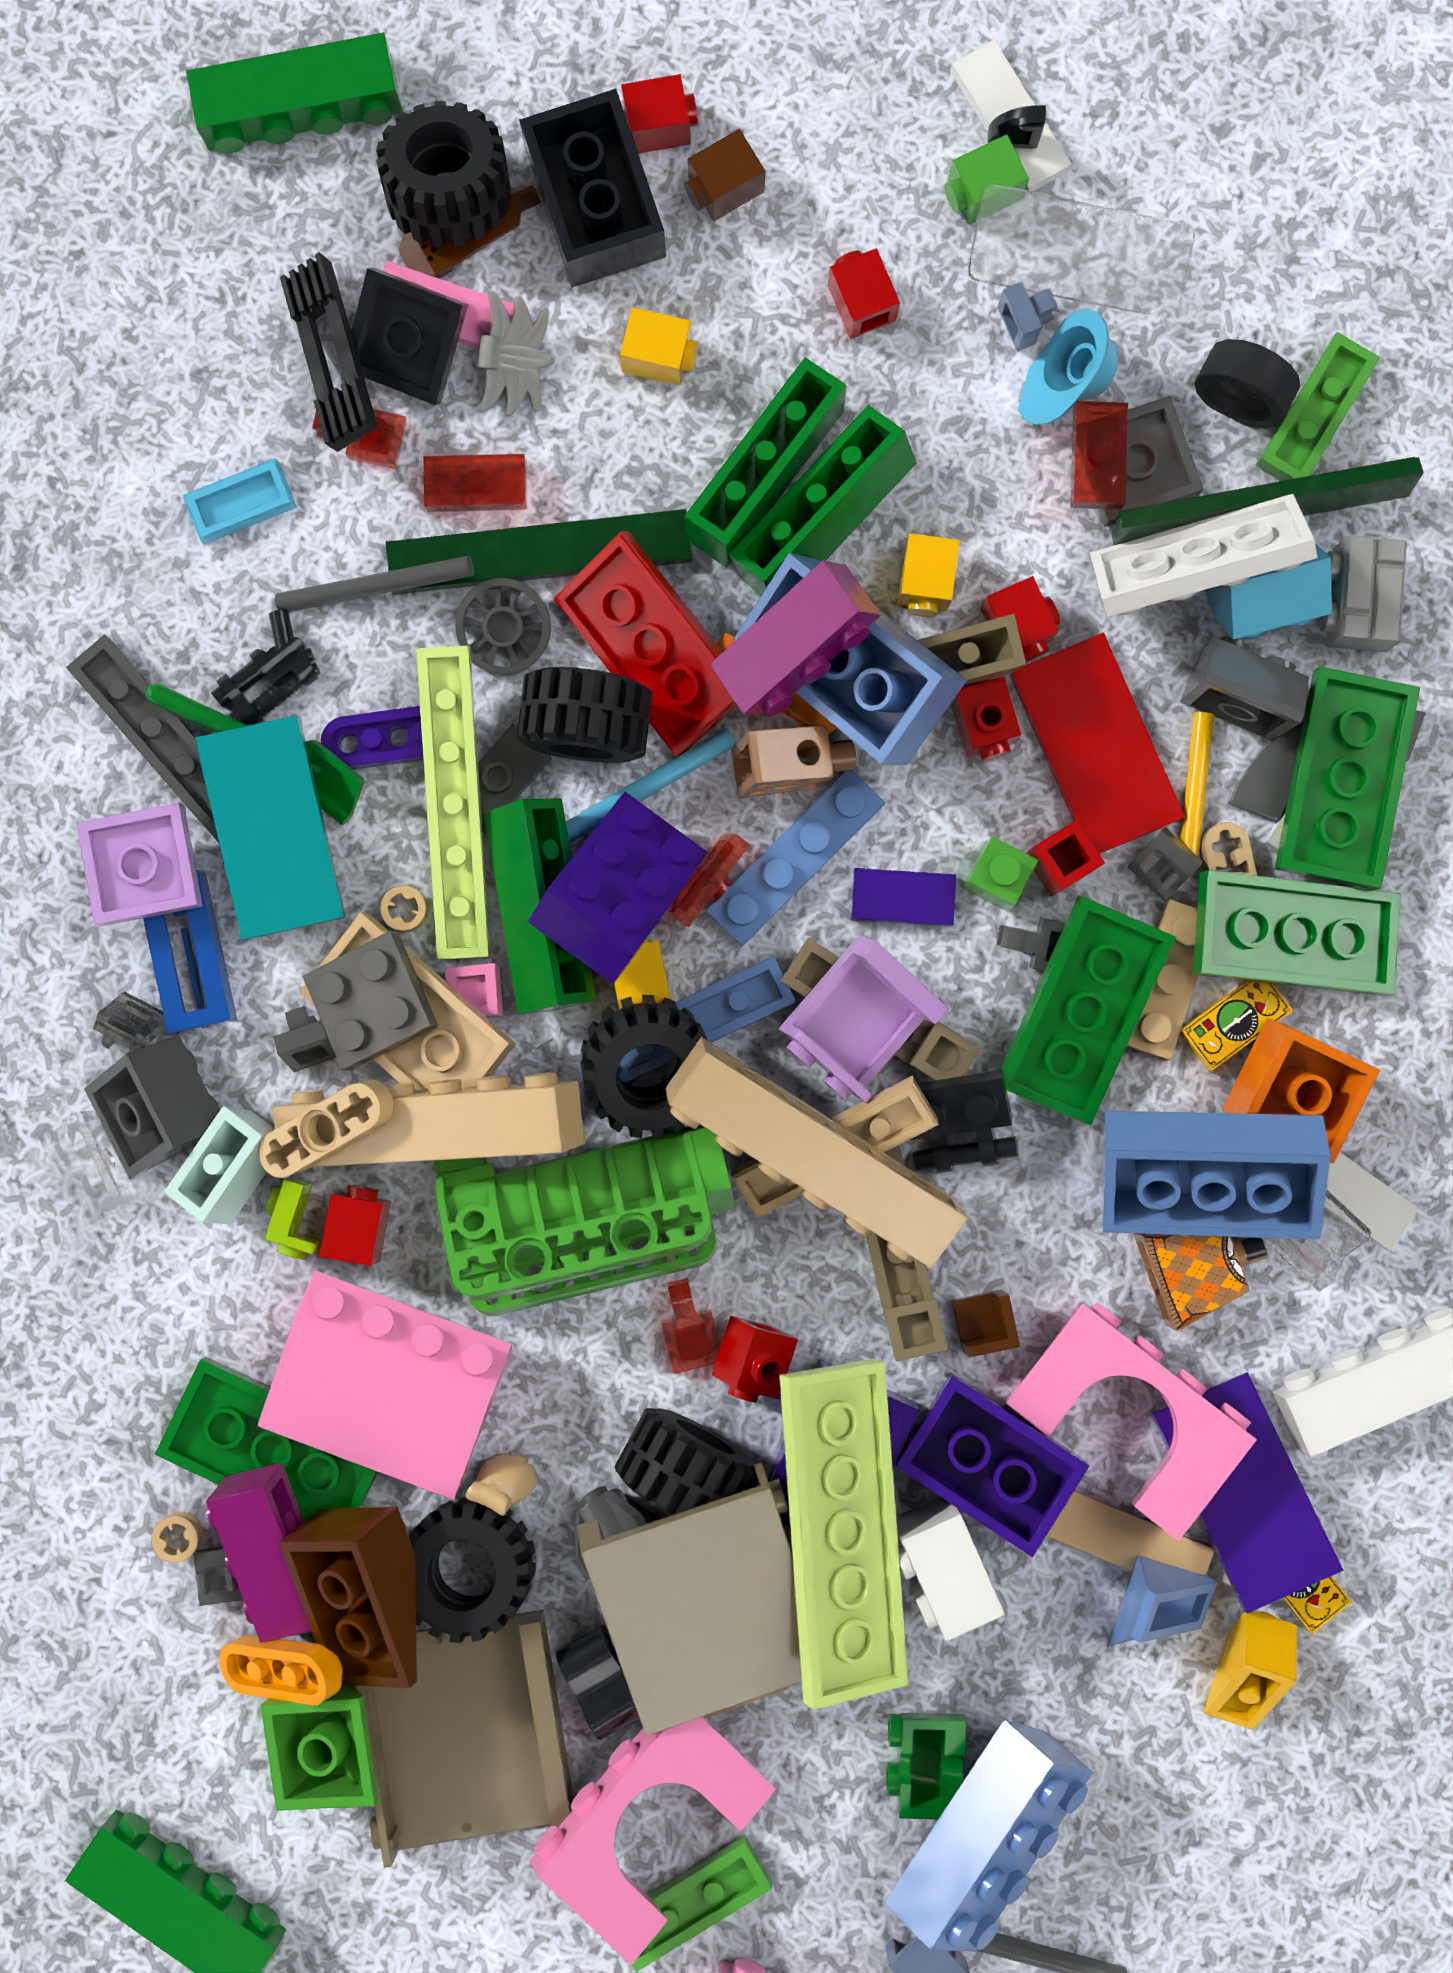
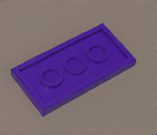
[1152,1372,1344,1614]

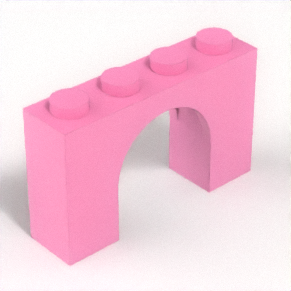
[1006,1302,1257,1542]
[530,1717,776,1965]

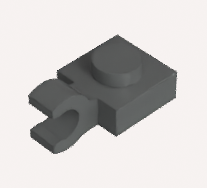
[996,917,1066,971]

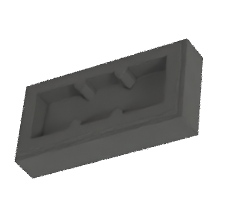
[478,724,552,835]

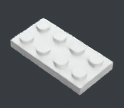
[1090,494,1318,617]

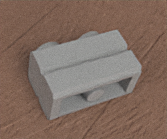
[1319,535,1407,652]

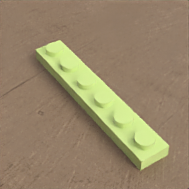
[416,646,490,960]

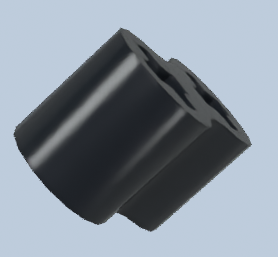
[555,1624,640,1740]

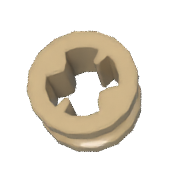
[380,885,429,933]
[151,1511,203,1563]

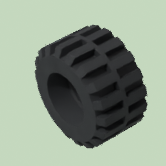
[376,101,511,247]
[516,667,653,763]
[580,995,708,1139]
[614,1408,758,1516]
[408,1497,536,1643]

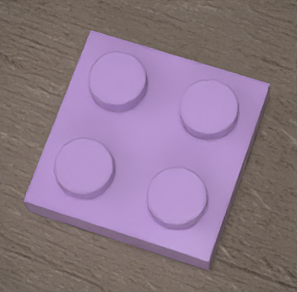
[76,803,203,926]

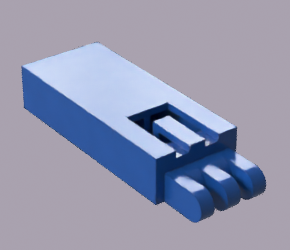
[143,849,238,1035]

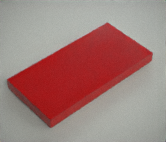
[553,531,737,757]
[1009,632,1185,854]

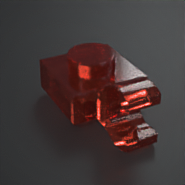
[312,409,407,469]
[661,1278,721,1374]

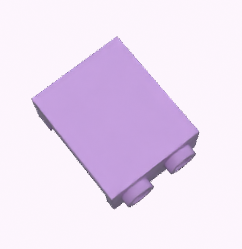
[779,935,949,1103]

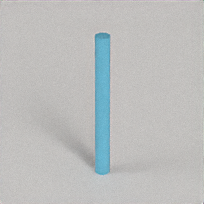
[566,728,736,843]

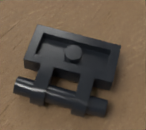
[910,1070,1019,1173]

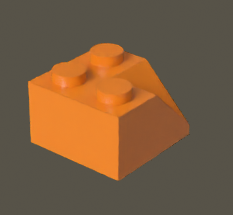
[1221,1018,1380,1164]

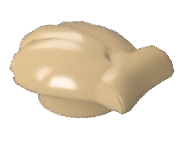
[465,1453,538,1516]

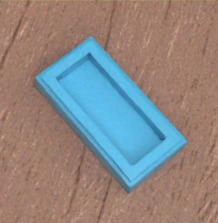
[182,458,297,545]

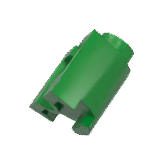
[886,1713,967,1819]

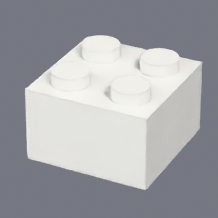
[896,1497,1005,1642]

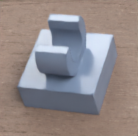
[997,281,1058,352]

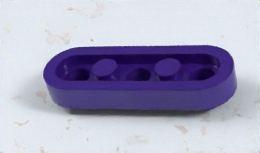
[320,706,423,770]

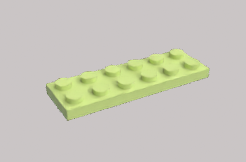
[780,1359,908,1710]

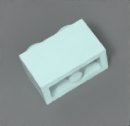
[164,1106,275,1224]

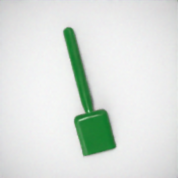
[146,683,365,825]

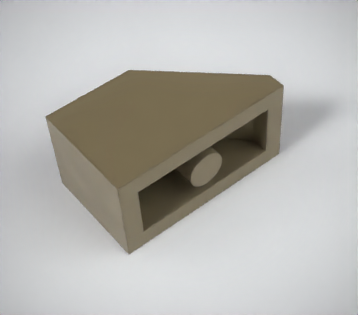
[917,614,1027,688]

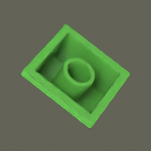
[260,1685,379,1811]

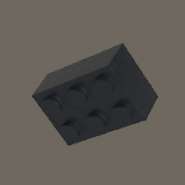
[519,89,666,288]

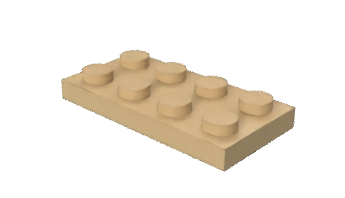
[299,912,516,1091]

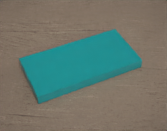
[195,715,346,940]

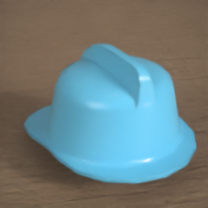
[1018,309,1120,425]

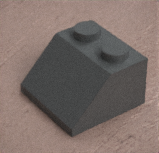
[1179,636,1309,741]
[84,1035,220,1179]

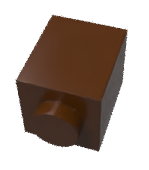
[684,128,766,221]

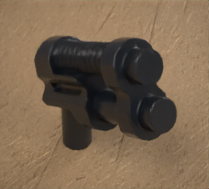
[211,610,321,726]

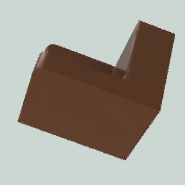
[951,1289,1020,1357]

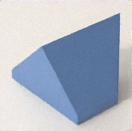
[1108,1555,1218,1647]

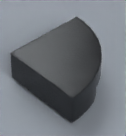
[987,105,1046,149]

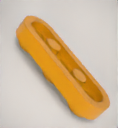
[219,1635,342,1706]

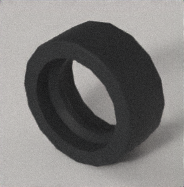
[1194,339,1300,429]

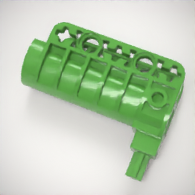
[434,1124,736,1316]

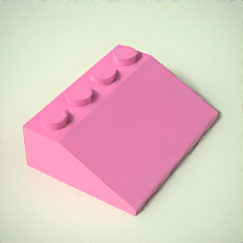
[257,1270,512,1500]

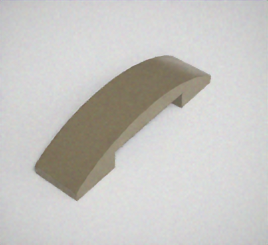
[780,937,981,1081]
[866,1145,948,1362]

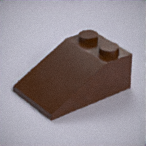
[279,1507,417,1688]

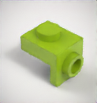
[264,1177,322,1260]

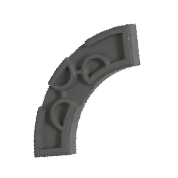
[1228,710,1426,822]

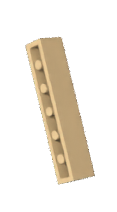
[665,1037,968,1268]
[272,1072,585,1167]

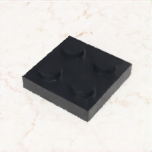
[351,267,468,405]

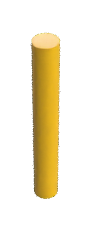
[1180,712,1214,857]

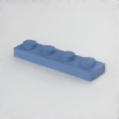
[706,770,886,947]
[617,956,796,1083]

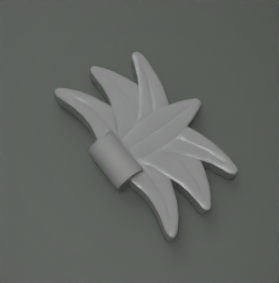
[478,291,554,416]

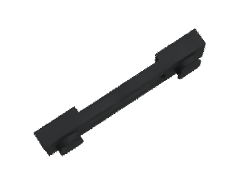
[280,252,378,452]

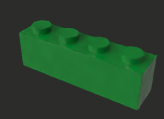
[186,32,403,154]
[684,357,847,568]
[728,405,917,596]
[484,798,597,1015]
[64,1809,286,1973]

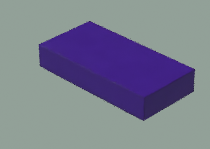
[851,868,956,926]

